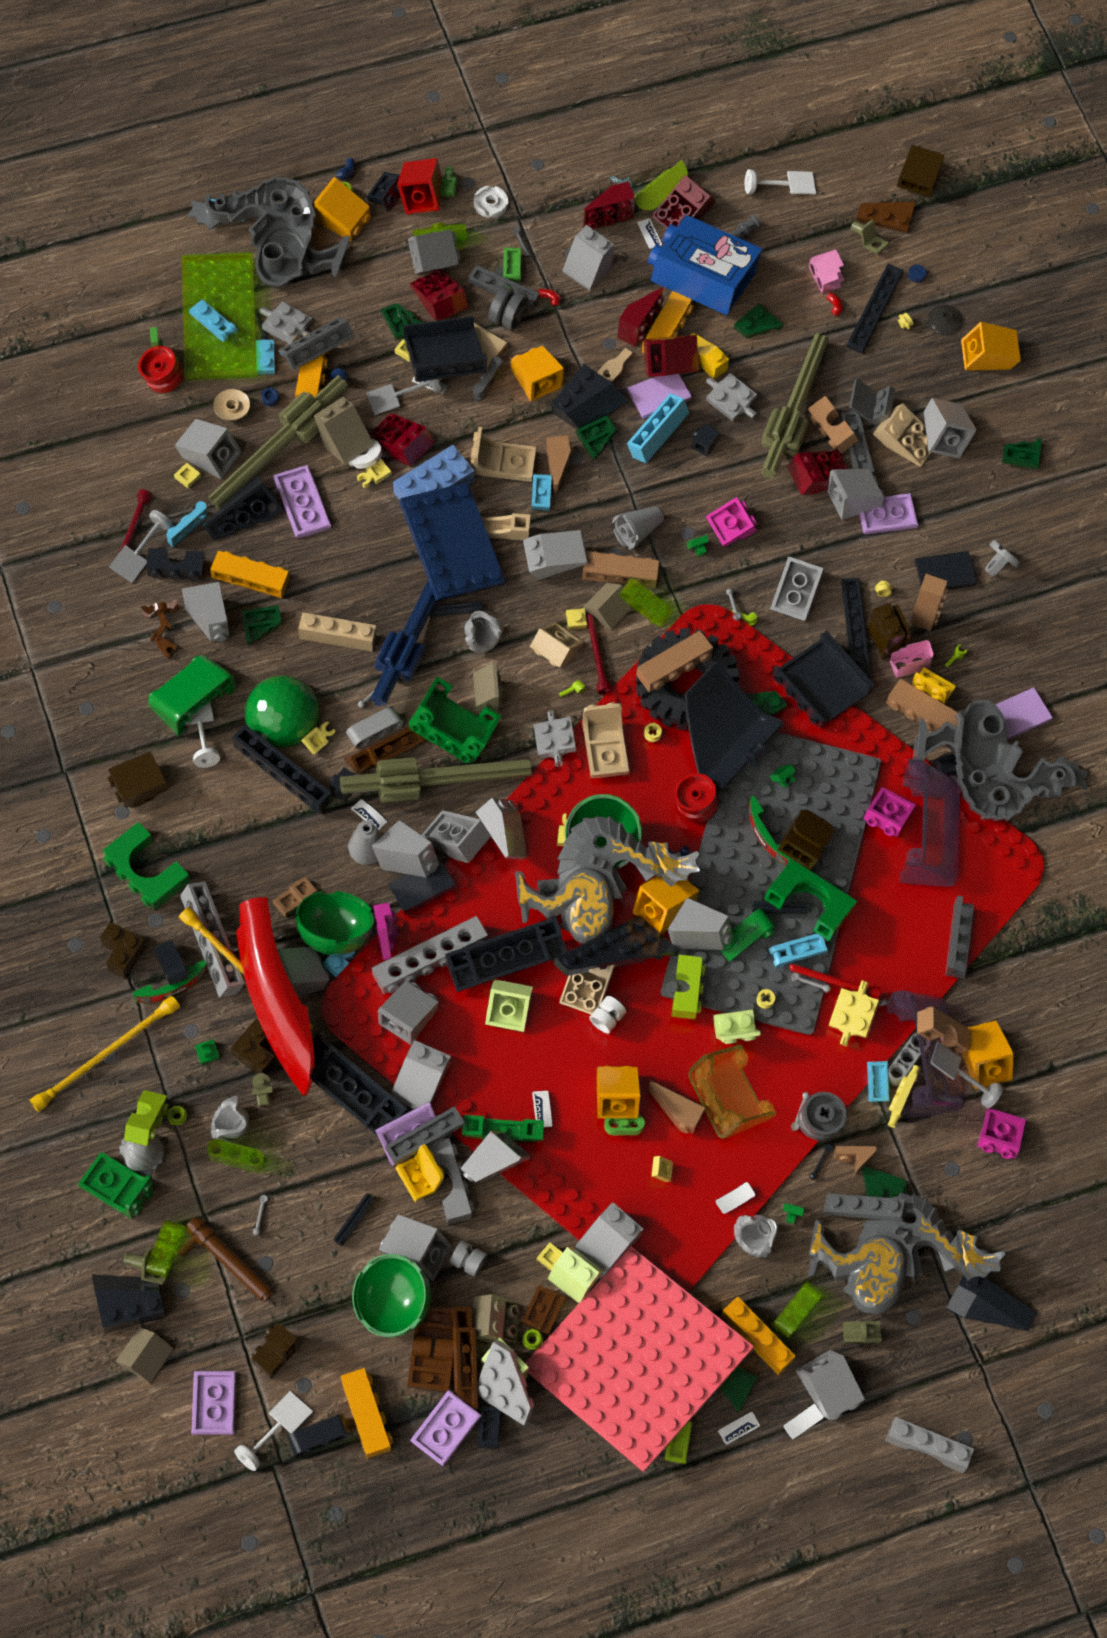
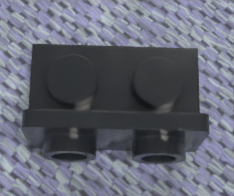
[366,172,401,211]

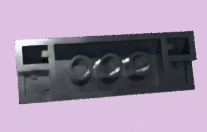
[445,917,567,993]
[311,1033,407,1136]

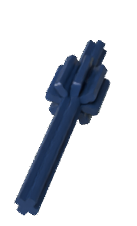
[370,580,436,707]

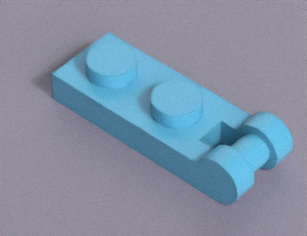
[189,299,237,342]
[166,501,208,547]
[769,934,827,968]

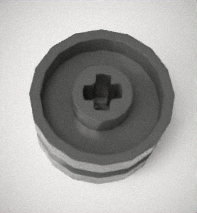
[488,285,528,331]
[798,1092,846,1141]

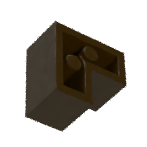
[100,921,146,979]
[231,1018,276,1075]
[251,1323,299,1379]

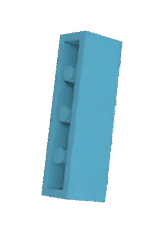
[627,393,689,463]

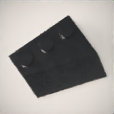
[551,364,628,429]
[92,1274,166,1334]

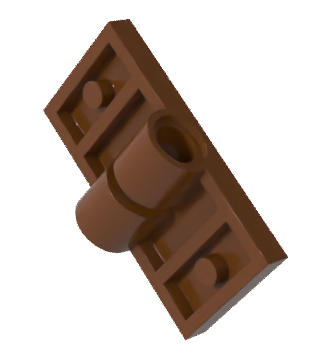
[407,1306,454,1392]

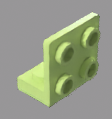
[713,1009,761,1044]

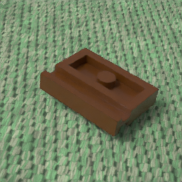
[522,1285,566,1335]

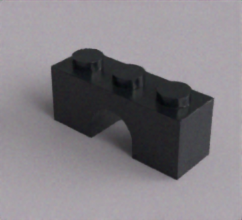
[146,548,206,581]

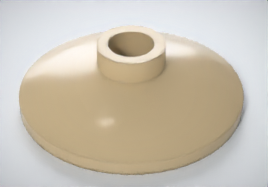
[214,389,250,421]

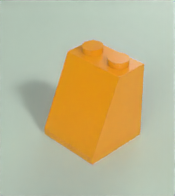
[314,177,371,241]
[961,322,1021,371]
[510,345,564,402]
[632,876,700,934]
[962,1021,1013,1090]
[597,1066,640,1118]

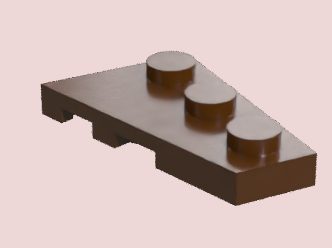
[856,202,915,233]

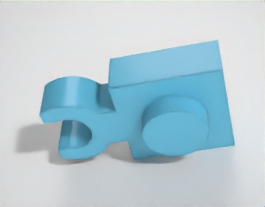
[322,951,355,978]

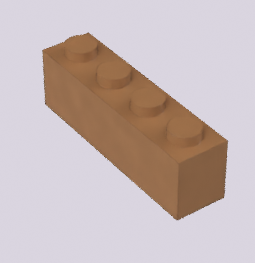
[582,551,659,589]
[910,574,948,631]
[636,631,713,692]
[886,679,958,732]

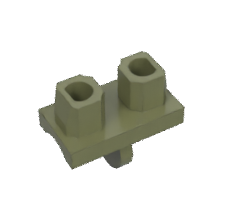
[252,1073,273,1106]
[843,1321,882,1343]

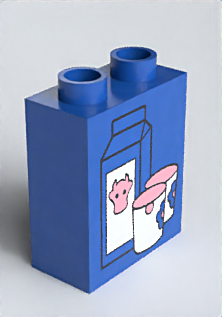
[648,215,762,315]

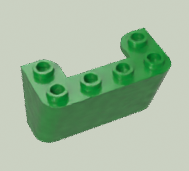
[409,676,501,763]

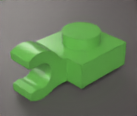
[441,167,458,196]

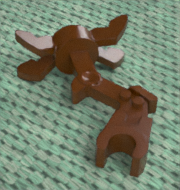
[141,599,179,659]

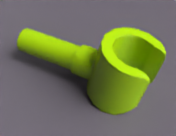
[732,610,758,626]
[945,644,967,668]
[559,680,586,697]

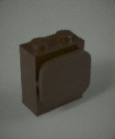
[897,145,945,198]
[868,603,911,660]
[107,751,168,808]
[777,809,834,870]

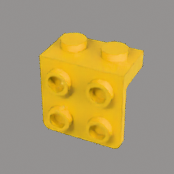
[912,667,956,705]
[395,1144,444,1202]

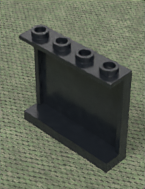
[403,316,487,382]
[773,631,875,729]

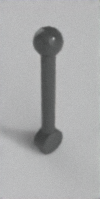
[513,227,531,257]

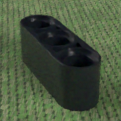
[153,940,189,986]
[287,1414,351,1457]

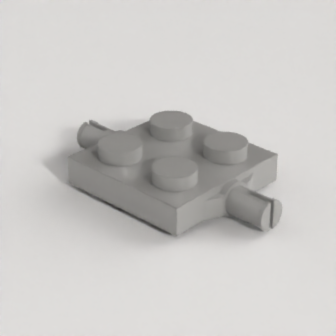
[259,301,312,344]
[706,373,757,421]
[534,710,577,767]

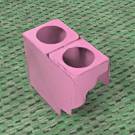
[809,250,844,294]
[890,640,933,678]

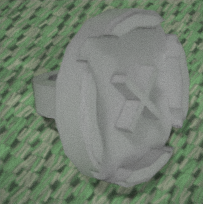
[985,540,1021,576]

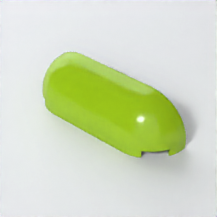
[635,160,688,210]

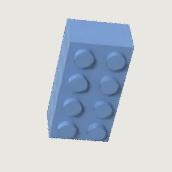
[393,445,474,500]

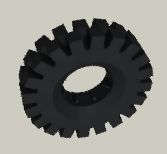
[635,628,739,730]

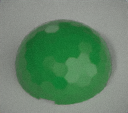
[244,675,320,748]
[565,794,642,869]
[295,891,374,956]
[352,1254,431,1338]

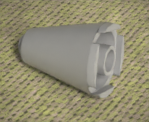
[612,507,664,549]
[348,821,383,865]

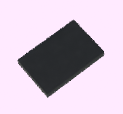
[914,551,977,590]
[388,857,457,915]

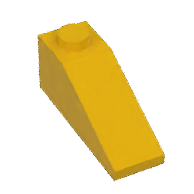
[690,333,729,379]

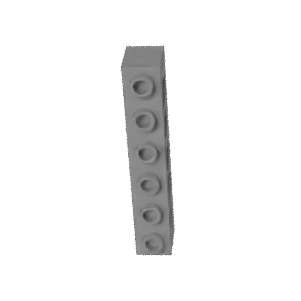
[180,882,245,998]
[372,916,488,994]

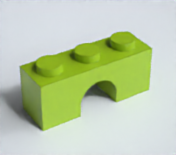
[672,955,705,1019]
[124,1090,169,1146]

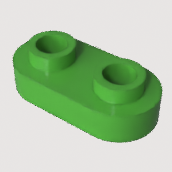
[604,1115,645,1135]

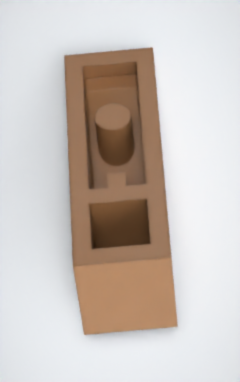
[546,435,573,494]
[648,1081,705,1134]

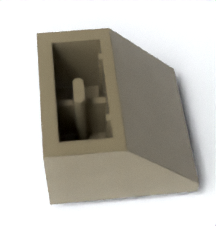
[473,663,502,715]
[472,1294,520,1345]

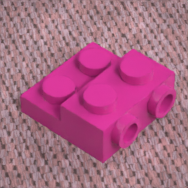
[706,497,758,548]
[864,787,916,837]
[373,903,399,960]
[977,1108,1026,1159]

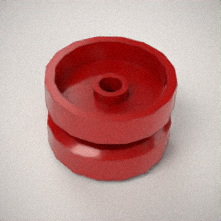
[138,346,184,393]
[674,773,719,823]

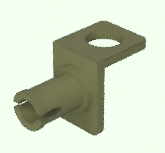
[851,220,889,254]
[123,1247,170,1285]

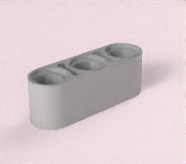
[346,706,403,749]
[888,1033,928,1086]

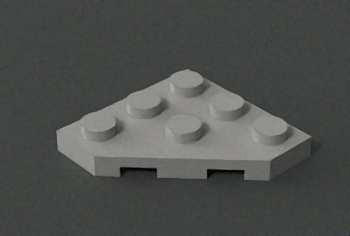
[477,1340,535,1425]

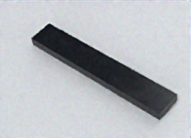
[846,263,904,354]
[841,578,871,679]

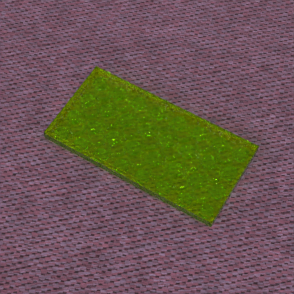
[181,252,257,381]

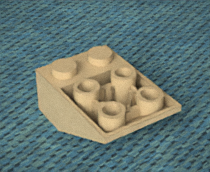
[873,404,931,466]
[559,965,616,1014]

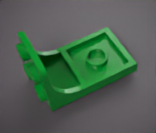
[77,1152,155,1220]

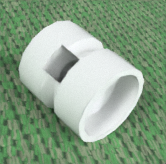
[589,996,626,1034]

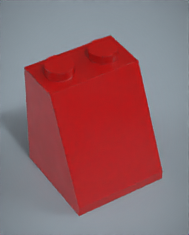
[397,158,442,214]

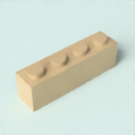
[298,612,376,652]

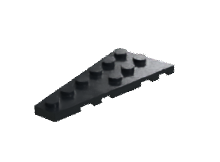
[554,915,679,976]

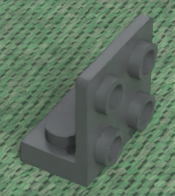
[849,379,895,426]

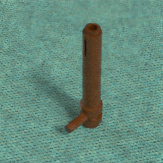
[177,1216,273,1302]

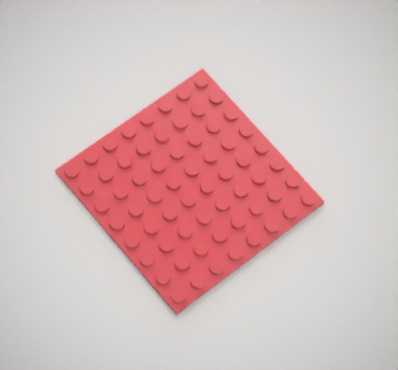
[525,1247,754,1472]

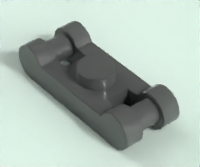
[473,357,502,402]

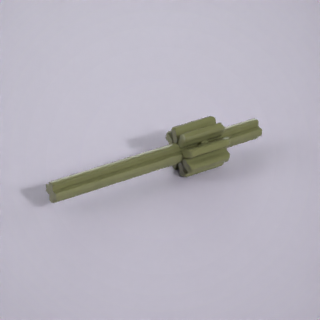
[761,333,829,479]
[208,375,349,509]
[340,758,531,803]

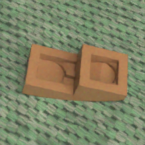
[273,877,317,917]

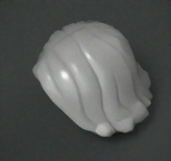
[464,611,503,654]
[211,1096,249,1139]
[119,1136,165,1171]
[734,1215,778,1258]

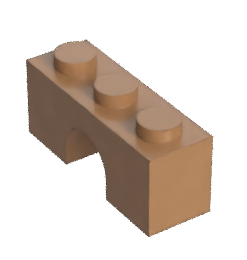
[808,396,859,454]
[917,1007,969,1054]

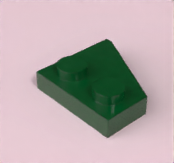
[381,303,425,341]
[734,303,783,339]
[576,415,616,460]
[1002,438,1042,469]
[242,605,282,646]
[746,691,787,716]
[861,1167,908,1198]
[720,1366,757,1413]

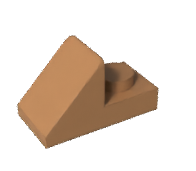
[834,1146,877,1175]

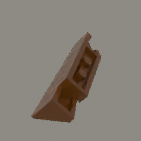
[344,726,425,774]
[451,1307,478,1409]

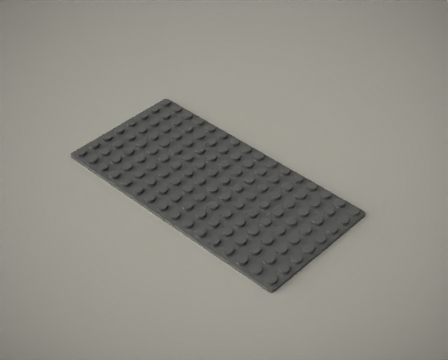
[660,732,881,1035]

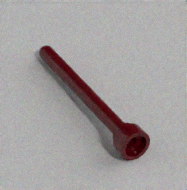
[119,489,153,553]
[587,614,612,695]

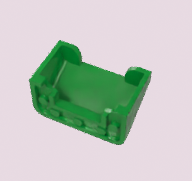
[148,655,236,736]

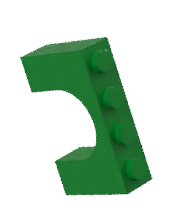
[103,821,190,911]
[764,859,857,941]

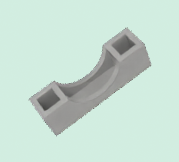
[427,1138,474,1225]
[885,1417,974,1473]

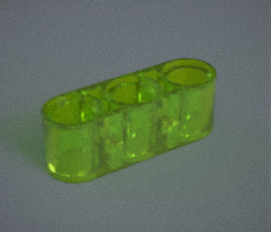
[620,579,672,627]
[207,1139,265,1172]
[146,1220,185,1278]
[772,1281,824,1339]

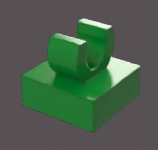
[686,535,709,557]
[770,765,795,788]
[195,1039,220,1066]
[782,1202,804,1224]

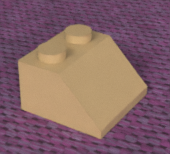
[530,622,584,667]

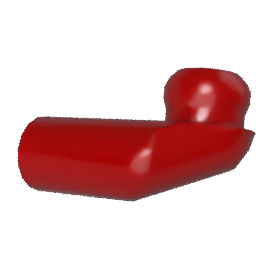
[538,288,561,306]
[826,292,844,316]

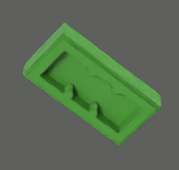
[503,248,522,282]
[150,327,163,347]

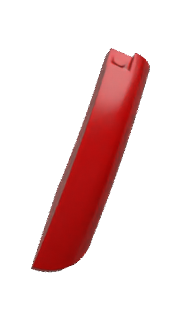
[236,897,314,1096]

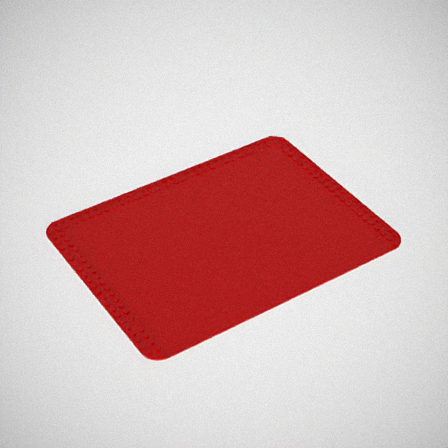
[321,604,1044,1292]

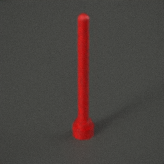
[789,964,882,1000]

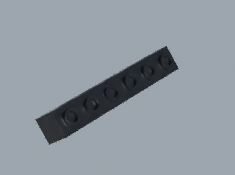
[232,724,332,814]

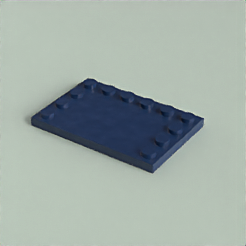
[399,482,506,601]

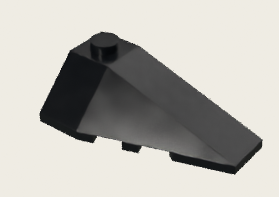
[203,477,283,540]
[946,1274,1037,1331]

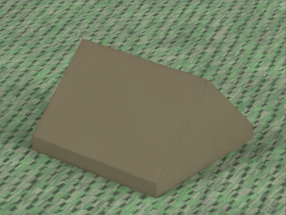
[583,583,635,631]
[116,1327,174,1384]

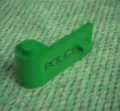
[720,908,776,962]

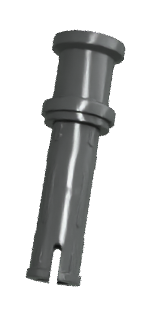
[730,214,761,239]

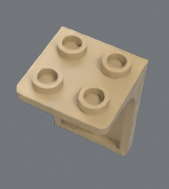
[471,426,536,482]
[582,702,629,779]

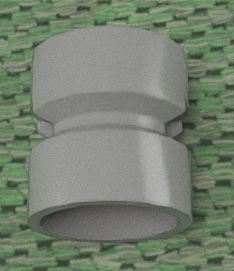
[450,1240,487,1277]

